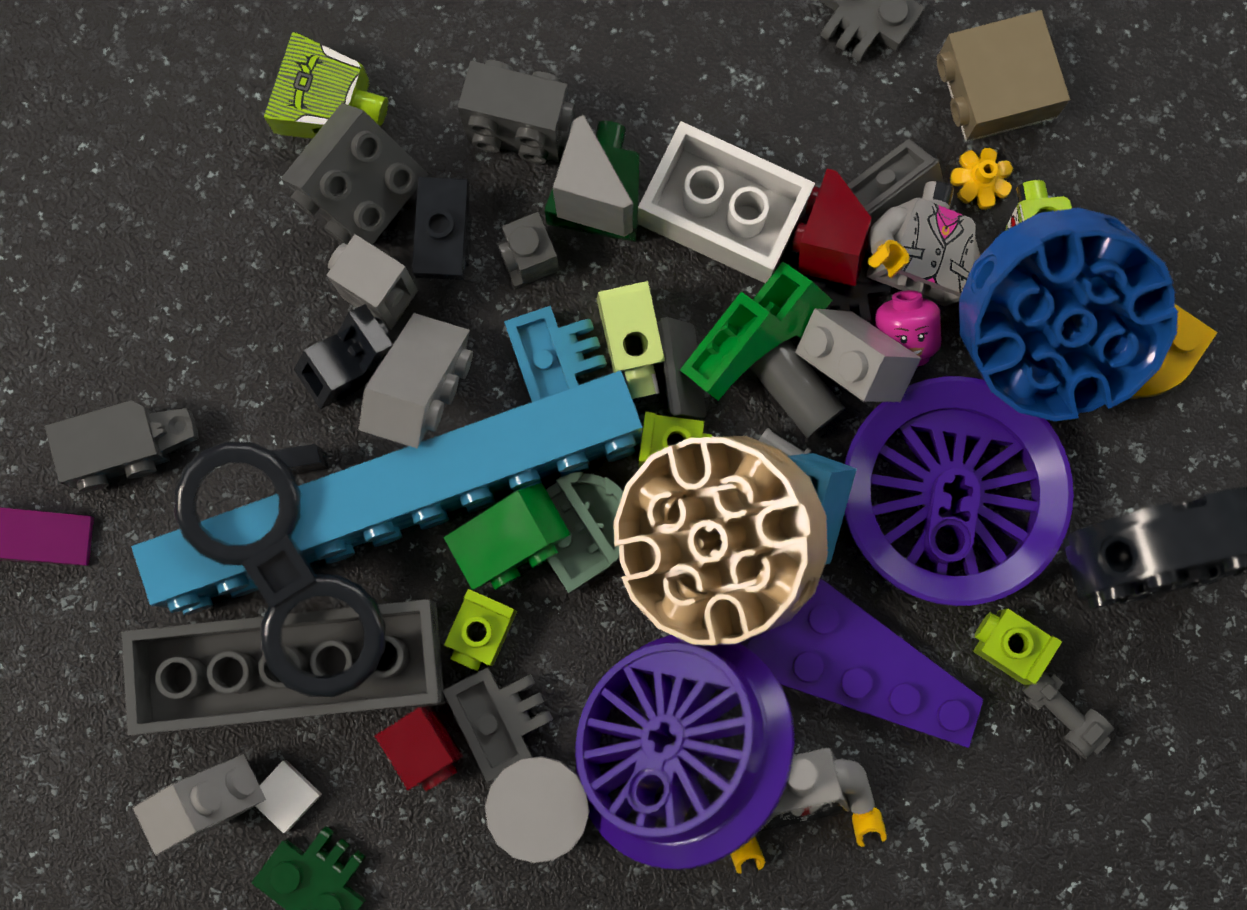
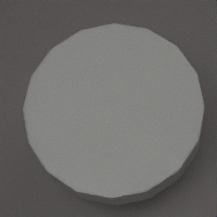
[485,756,589,863]

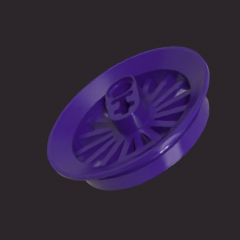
[844,376,1074,606]
[576,635,794,870]

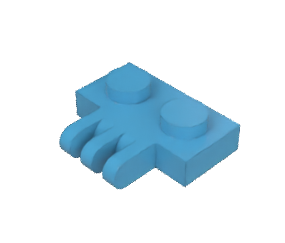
[504,306,607,402]

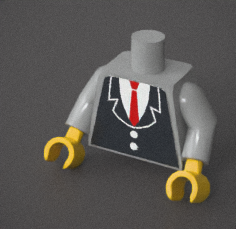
[730,748,887,874]

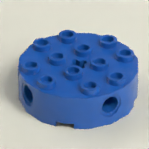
[959,208,1178,421]

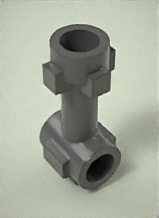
[1022,671,1114,759]

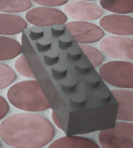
[121,599,445,735]

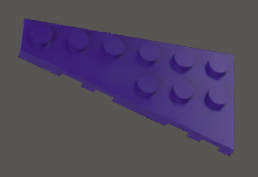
[719,532,984,748]

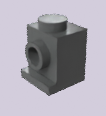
[496,212,559,289]

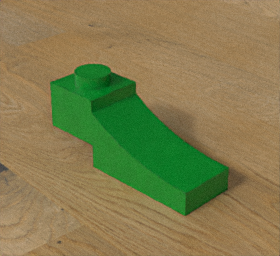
[680,262,832,401]

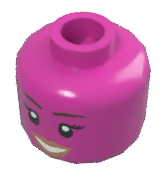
[876,290,941,367]

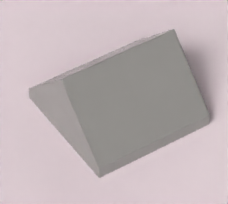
[553,115,633,236]

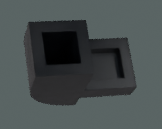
[294,304,393,410]

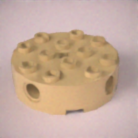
[614,436,828,645]

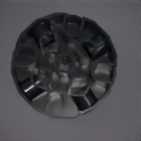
[1063,487,1247,609]

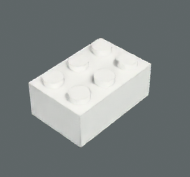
[638,121,815,283]

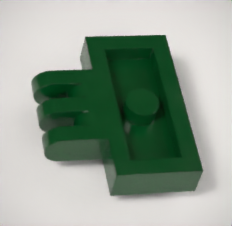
[251,826,366,910]

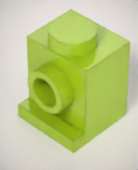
[638,412,712,468]
[444,589,518,671]
[973,608,1062,685]

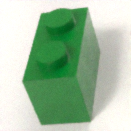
[443,483,571,590]

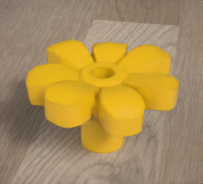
[950,148,1013,210]

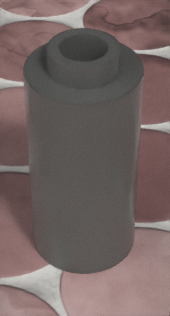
[749,339,846,439]

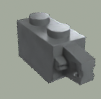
[44,400,199,493]

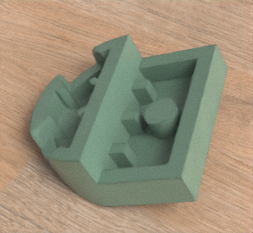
[546,472,623,594]

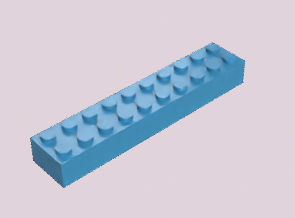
[131,370,642,615]

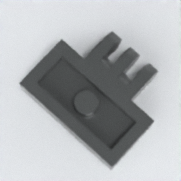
[819,0,925,62]
[442,667,553,782]

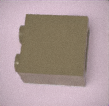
[937,10,1070,142]

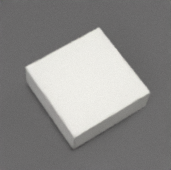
[256,760,322,833]

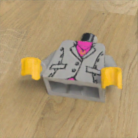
[866,181,981,306]

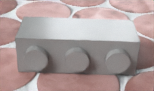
[358,313,473,448]

